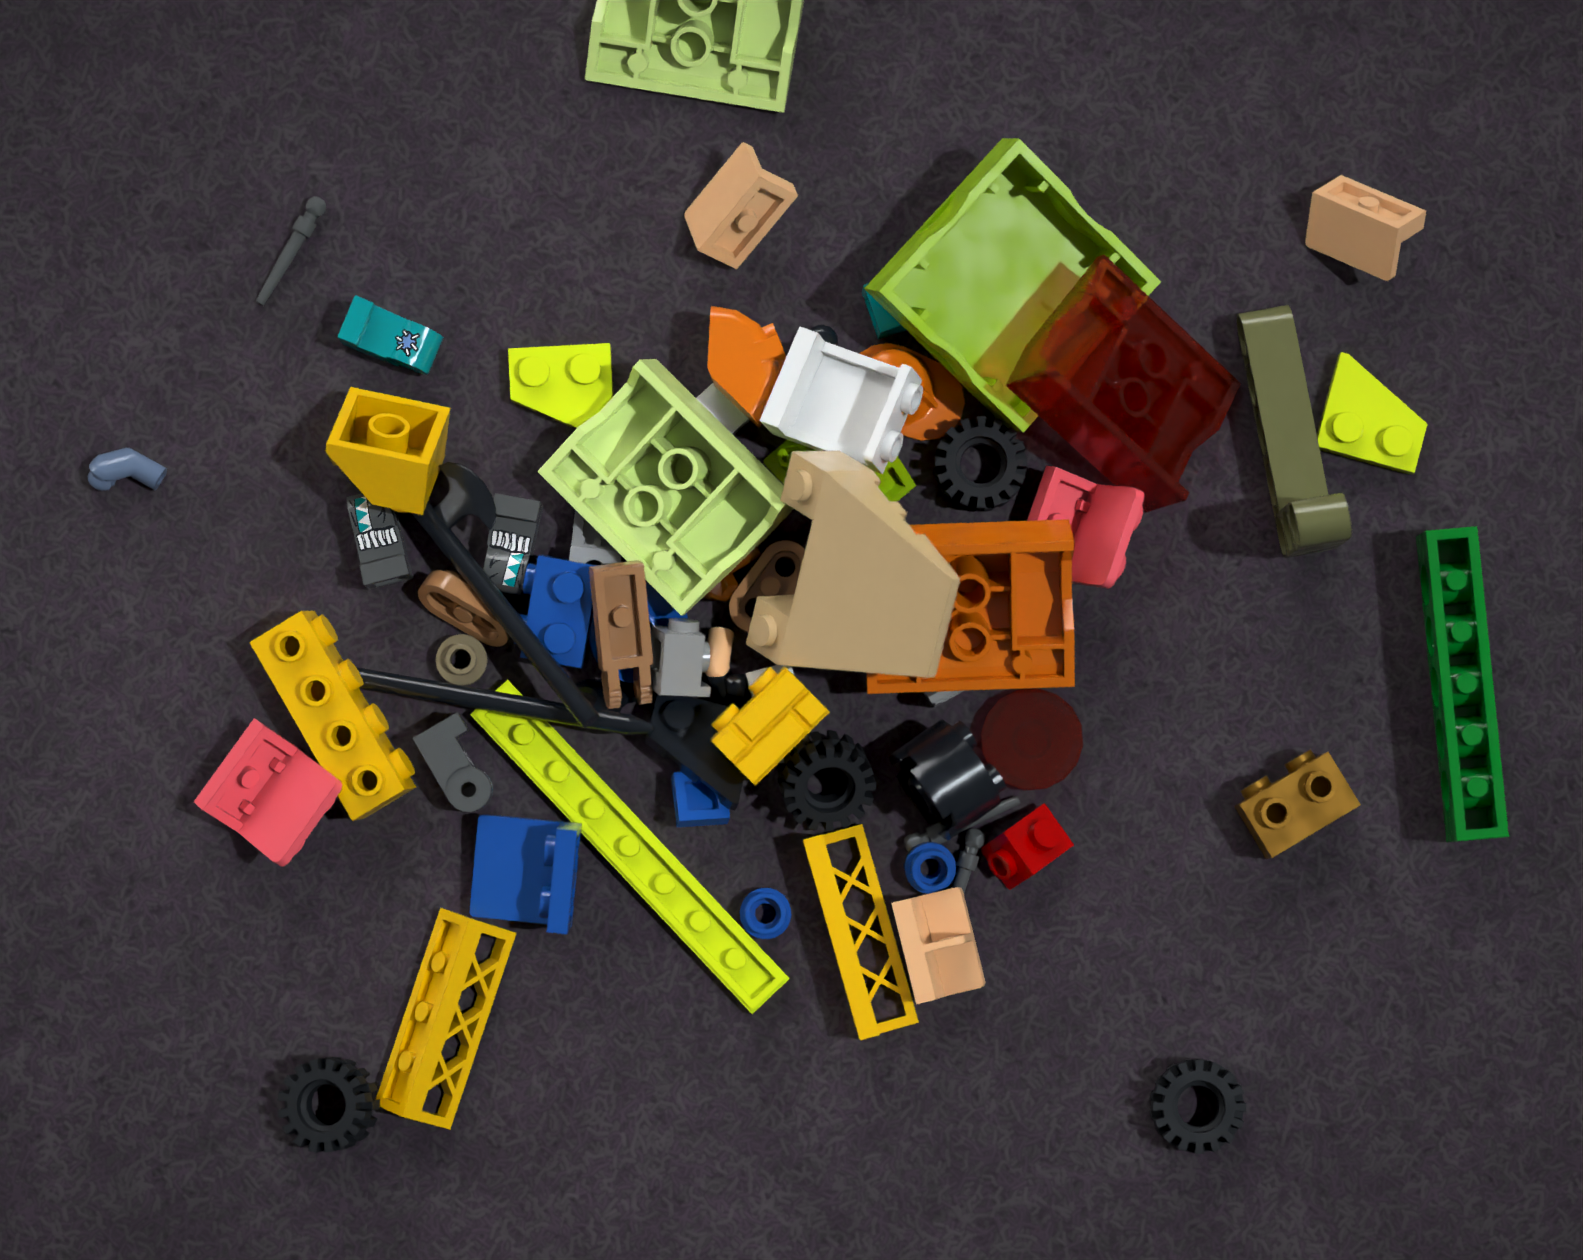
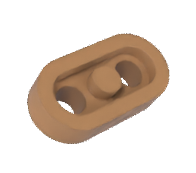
[729,540,805,633]
[418,570,510,647]

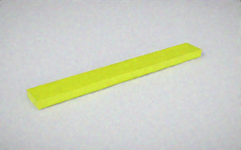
[470,679,790,1014]

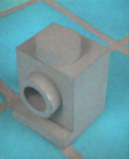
[650,618,711,697]

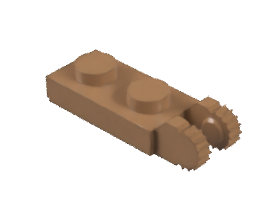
[589,560,654,709]

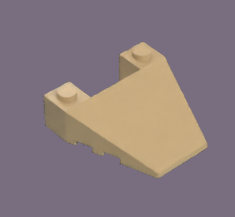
[746,450,960,678]

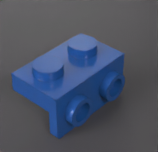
[514,554,598,668]

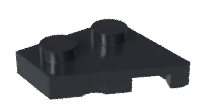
[645,693,745,811]

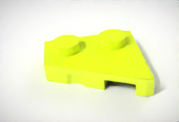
[508,343,613,428]
[1317,352,1428,475]

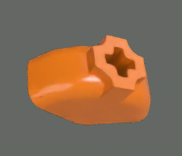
[707,306,786,428]

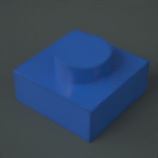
[671,772,730,828]

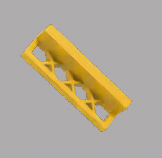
[803,824,919,1040]
[375,908,517,1130]

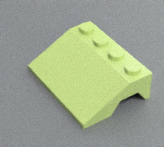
[585,0,804,113]
[537,359,794,616]

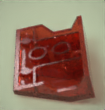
[1005,254,1241,513]

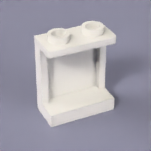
[759,326,923,474]

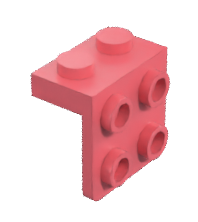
[1027,466,1144,589]
[194,718,342,867]

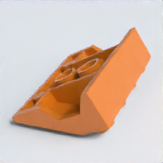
[866,519,1075,694]

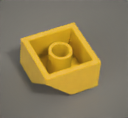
[326,387,451,515]

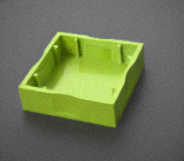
[864,138,1161,433]

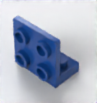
[469,814,582,934]

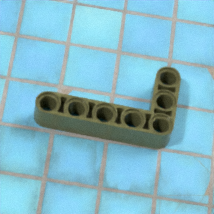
[1237,305,1352,558]

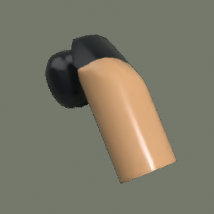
[705,627,749,704]

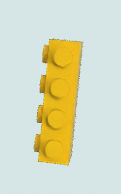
[249,611,416,821]

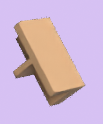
[684,142,798,269]
[1305,175,1426,281]
[891,887,986,1004]

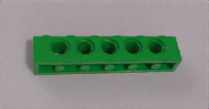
[1416,526,1509,843]

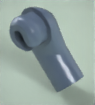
[87,448,167,491]

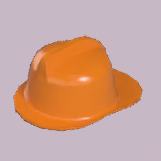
[859,343,965,441]

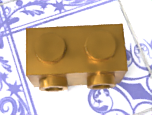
[1234,749,1361,859]

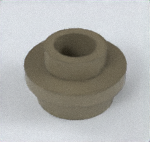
[436,634,488,686]

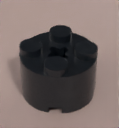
[889,720,1007,840]

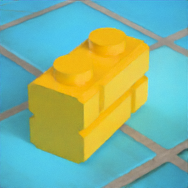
[711,666,830,786]

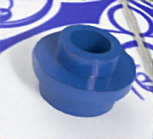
[904,842,956,894]
[740,888,791,939]

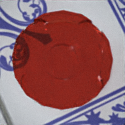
[980,688,1083,791]

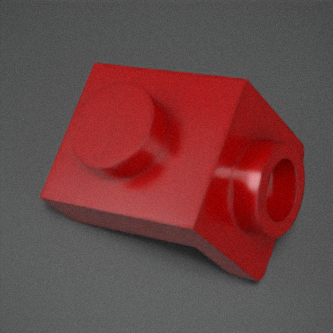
[981,803,1074,890]

